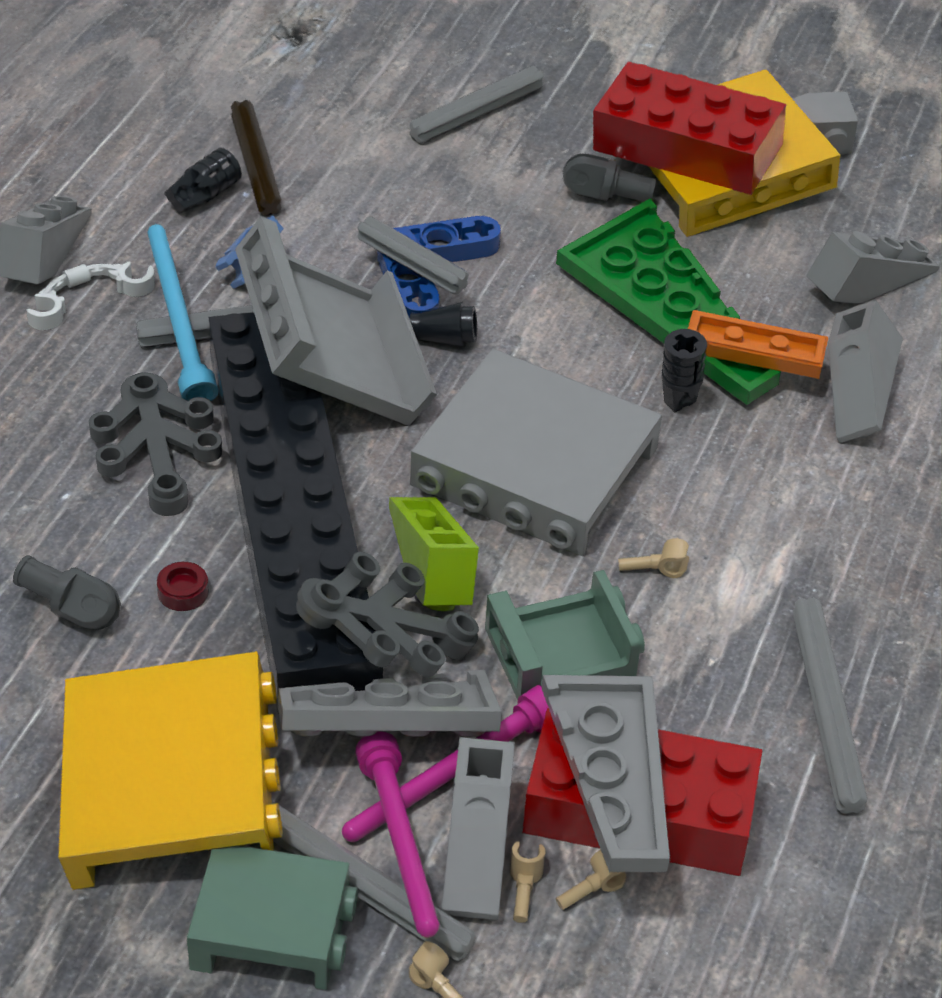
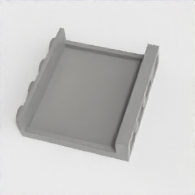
[235,216,437,426]
[410,349,662,557]

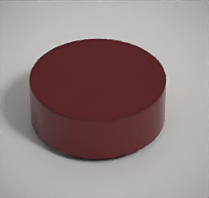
[157,561,209,611]

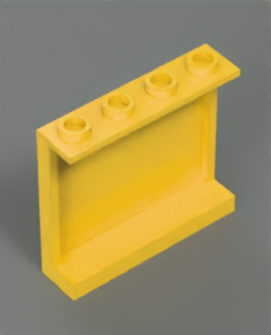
[649,69,840,237]
[59,651,282,890]

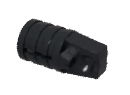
[164,148,242,214]
[661,329,707,412]

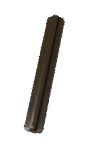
[231,99,281,216]

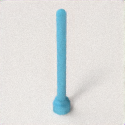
[148,224,219,401]

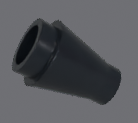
[410,302,478,347]

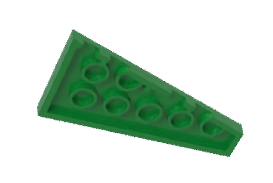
[556,198,781,405]

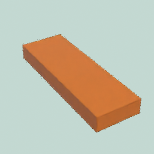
[688,310,828,379]

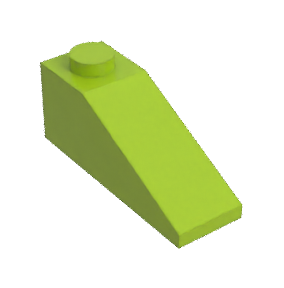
[389,497,479,611]

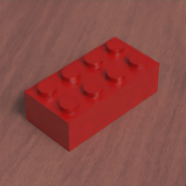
[593,61,786,195]
[522,708,763,876]

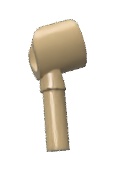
[618,538,689,578]
[510,841,545,923]
[555,850,626,910]
[409,941,463,998]

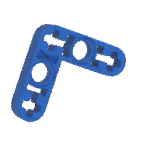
[377,216,501,319]

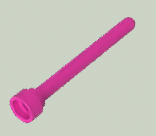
[342,685,548,842]
[355,731,439,938]

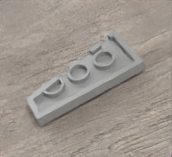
[278,669,502,737]
[542,675,670,872]

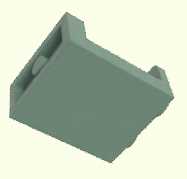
[485,570,645,700]
[187,845,358,990]

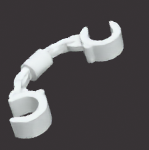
[27,261,155,330]

